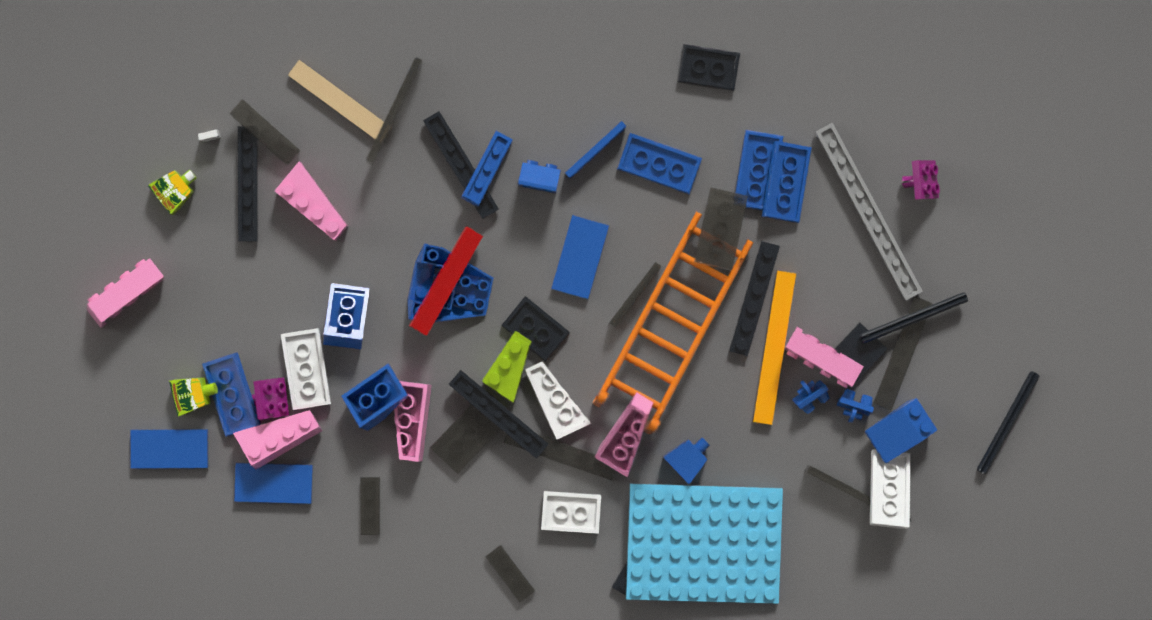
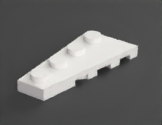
[524,362,591,440]

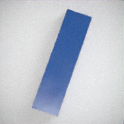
[565,121,626,179]
[461,131,513,207]

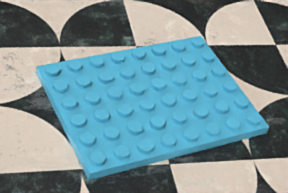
[626,484,783,604]

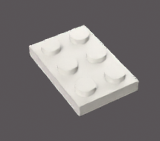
[541,491,601,534]

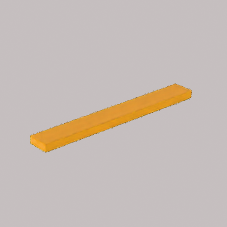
[753,271,796,425]

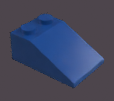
[323,283,369,349]
[341,364,408,431]
[864,398,937,463]

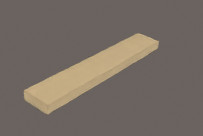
[288,60,392,143]

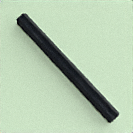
[860,292,968,343]
[977,371,1040,474]

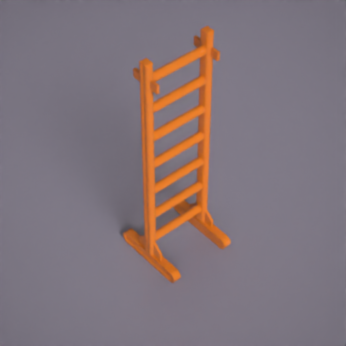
[592,211,754,435]

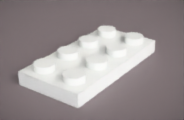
[281,328,331,410]
[870,449,910,529]

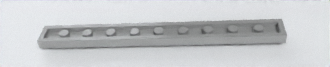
[815,123,923,301]

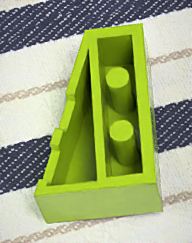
[482,331,532,403]

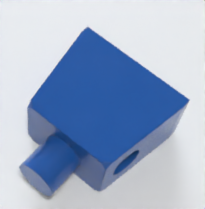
[663,437,710,484]

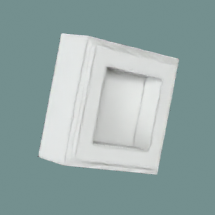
[198,129,221,142]

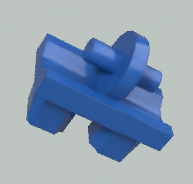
[792,380,830,414]
[836,389,874,423]

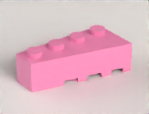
[275,161,348,241]
[87,258,164,328]
[785,327,864,388]
[394,381,432,462]
[595,393,653,477]
[233,410,322,470]

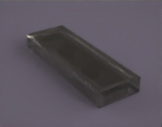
[361,477,380,535]
[485,545,535,602]

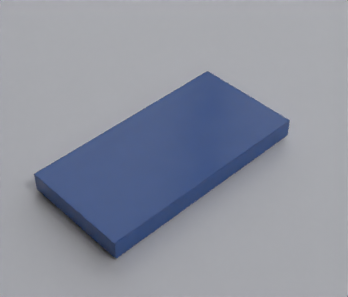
[733,130,784,211]
[617,133,702,194]
[762,141,812,223]
[551,215,609,299]
[202,352,261,437]
[130,429,208,468]
[234,463,313,504]

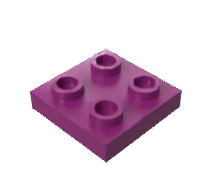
[902,160,940,200]
[252,377,289,420]

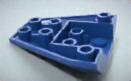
[407,244,493,322]

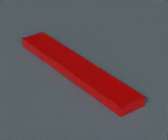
[409,226,483,336]

